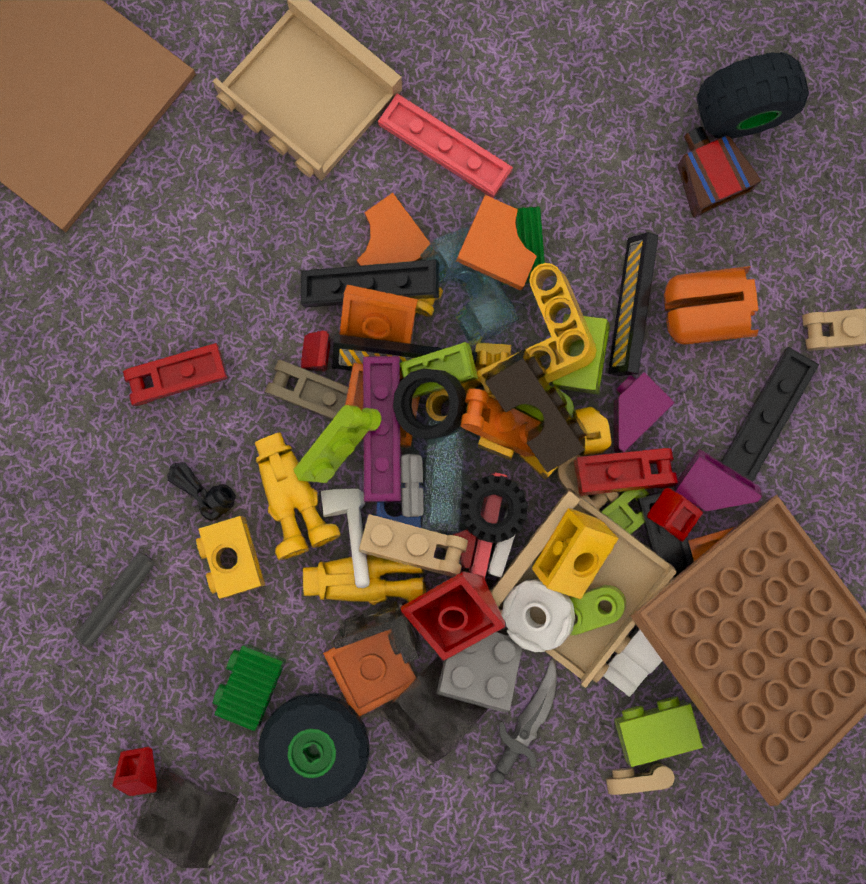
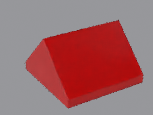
[401,571,505,661]

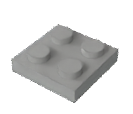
[436,632,522,713]

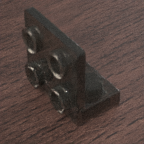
[333,600,423,664]
[380,656,489,766]
[133,767,239,868]

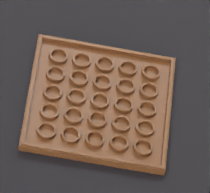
[0,0,196,233]
[630,495,866,806]

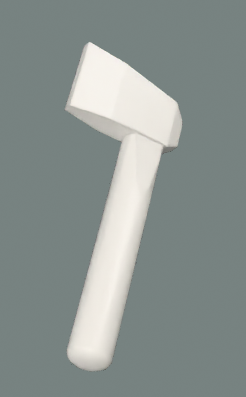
[321,489,370,588]

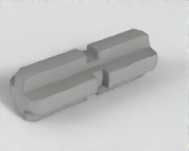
[401,454,424,517]

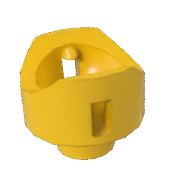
[573,407,611,456]

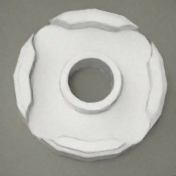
[502,578,575,652]

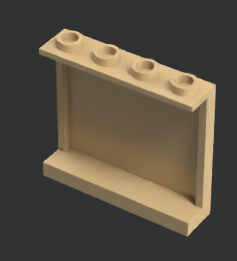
[212,0,402,181]
[490,488,677,688]

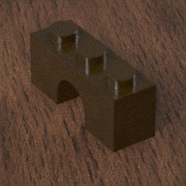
[485,349,588,473]

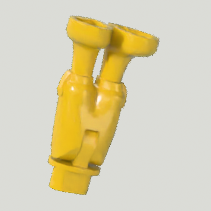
[254,432,341,560]
[303,554,426,605]

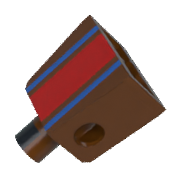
[678,127,761,218]

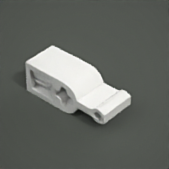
[604,626,663,697]

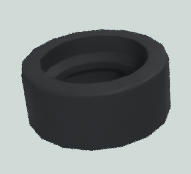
[393,368,467,439]

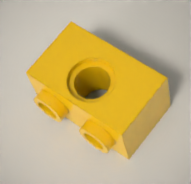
[531,508,619,599]
[196,516,265,599]

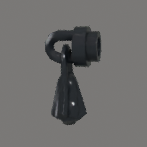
[167,462,236,521]

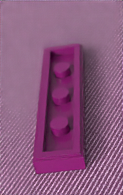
[363,356,401,502]

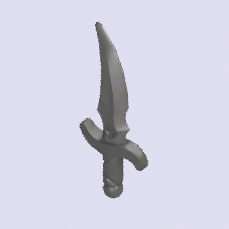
[491,658,557,785]

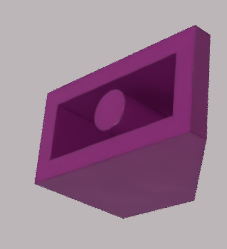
[614,372,675,453]
[675,449,762,511]

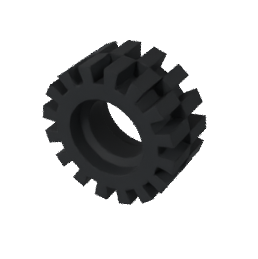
[460,475,528,543]

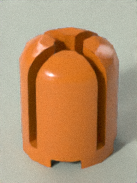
[664,266,758,345]

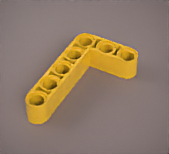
[426,263,597,422]

